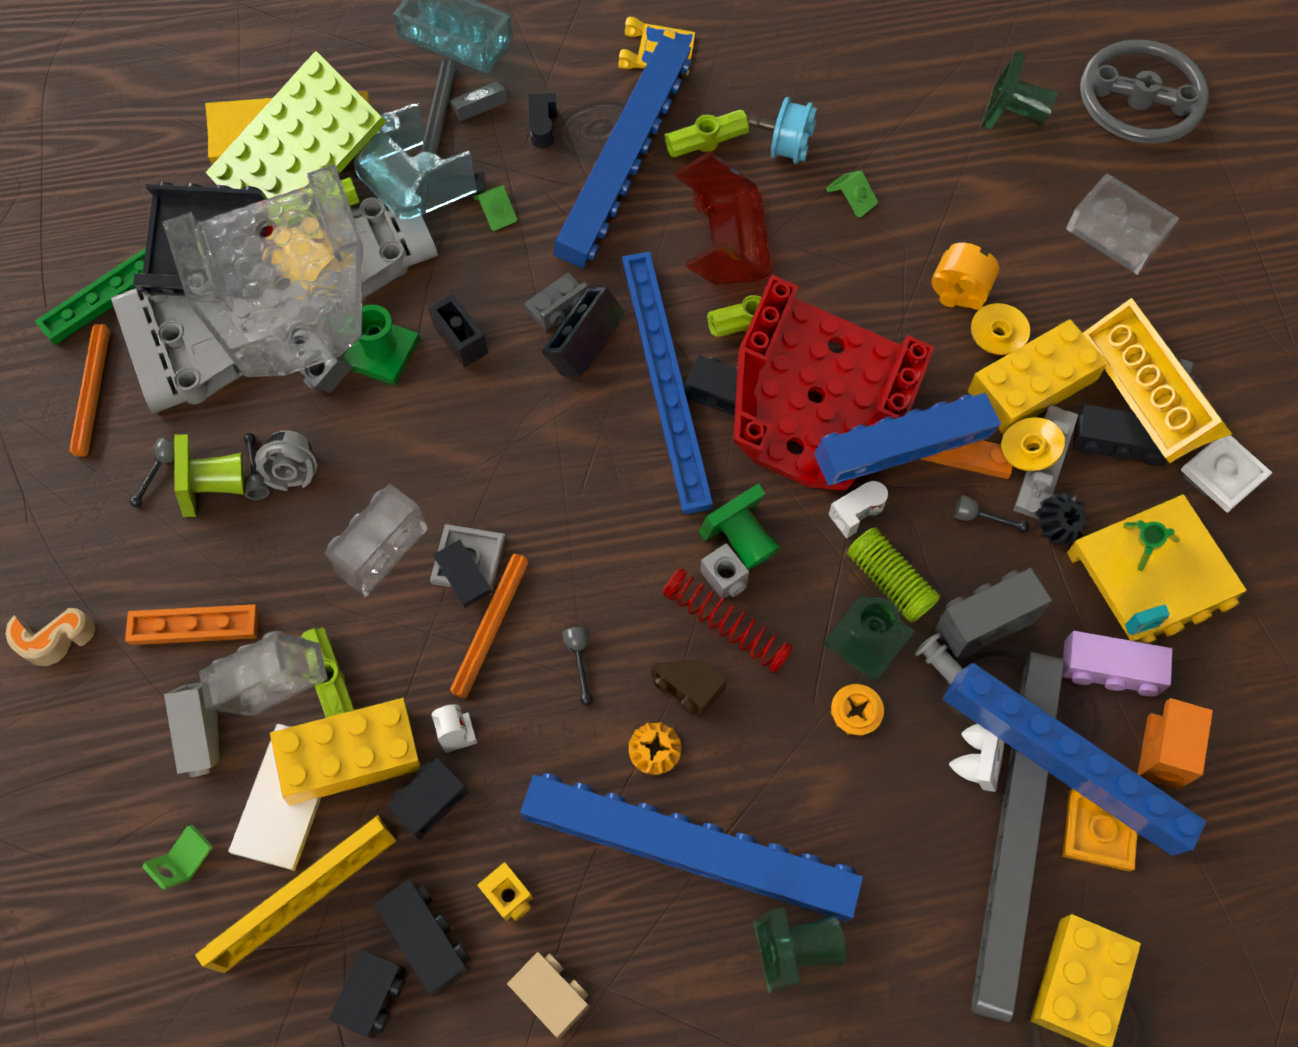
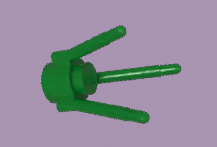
[1123,520,1180,571]

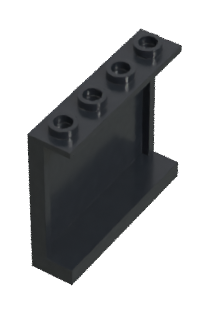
[133,182,270,300]

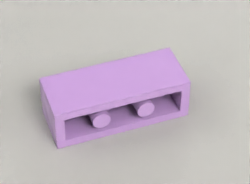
[1062,631,1172,697]

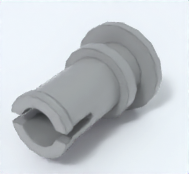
[915,633,963,684]

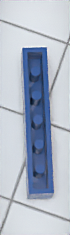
[814,393,1001,486]

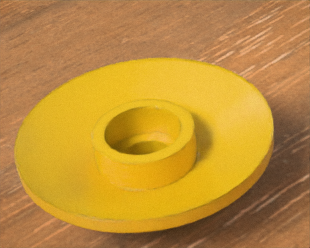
[971,303,1030,355]
[1001,417,1065,471]

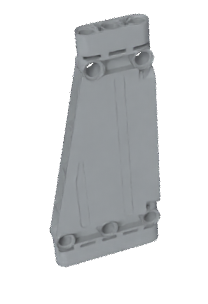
[111,190,438,414]

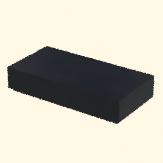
[433,539,492,608]

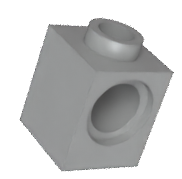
[700,543,749,598]

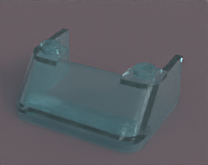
[354,102,477,219]

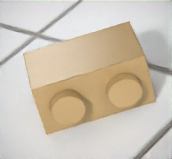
[507,952,589,1039]

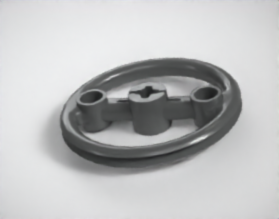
[1080,39,1209,143]

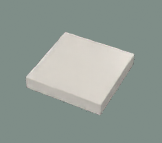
[1181,435,1272,513]

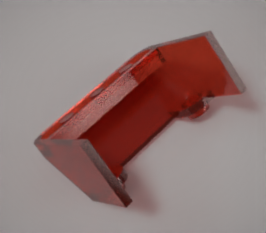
[674,151,773,285]

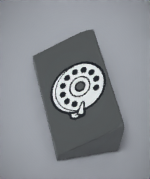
[449,81,508,122]

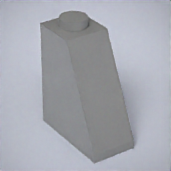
[164,680,220,777]

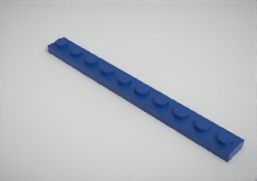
[622,252,713,515]

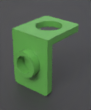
[826,170,878,217]
[473,185,517,231]
[142,825,212,889]

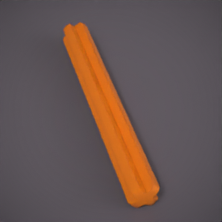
[69,324,110,457]
[450,554,528,699]

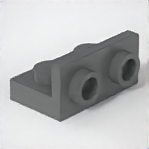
[524,272,589,332]

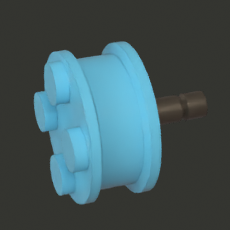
[748,97,817,164]

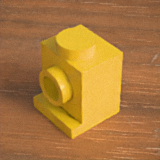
[478,862,533,921]

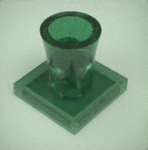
[982,51,1058,129]
[824,594,914,683]
[753,908,846,993]

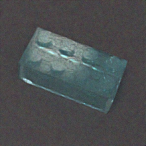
[393,0,514,74]

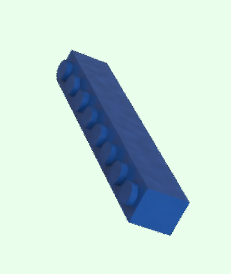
[942,663,1206,856]

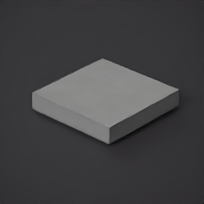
[430,524,506,595]

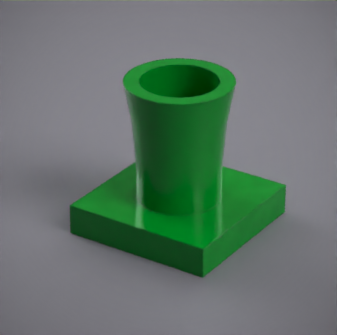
[343,305,420,386]
[698,483,781,571]

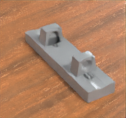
[1013,405,1078,520]

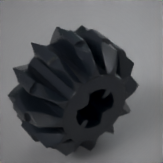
[1034,493,1090,546]

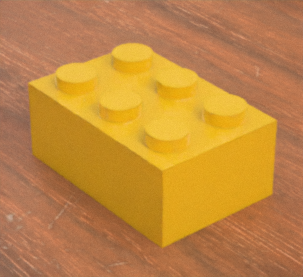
[1030,914,1141,1047]

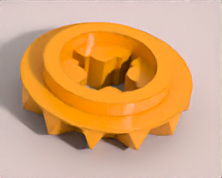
[831,684,884,737]
[629,722,681,775]

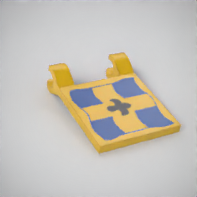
[618,17,695,75]

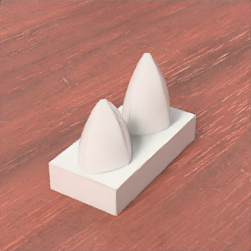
[949,724,1005,792]

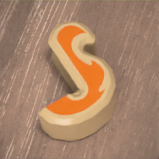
[6,608,95,666]

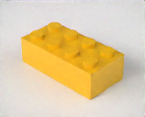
[968,319,1108,435]
[270,698,421,806]

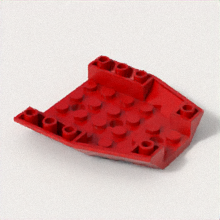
[733,274,935,491]

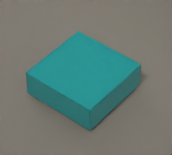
[1125,604,1170,635]

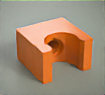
[1138,698,1213,790]

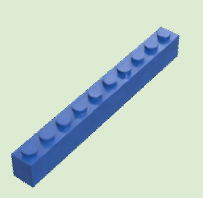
[553,34,692,269]
[520,773,863,922]

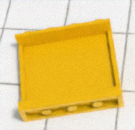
[1067,494,1247,644]

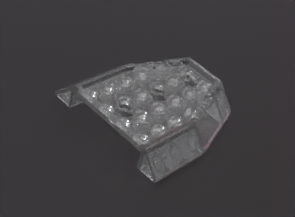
[162,164,363,377]

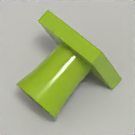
[174,434,245,517]

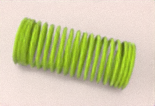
[847,527,940,623]

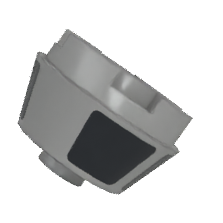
[255,430,317,491]

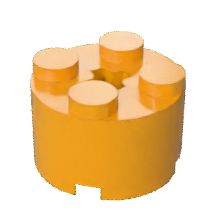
[931,243,1000,310]

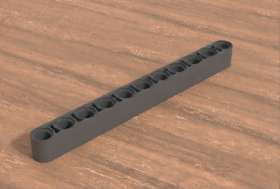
[971,651,1063,1023]

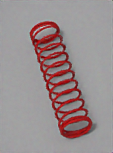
[663,568,793,674]

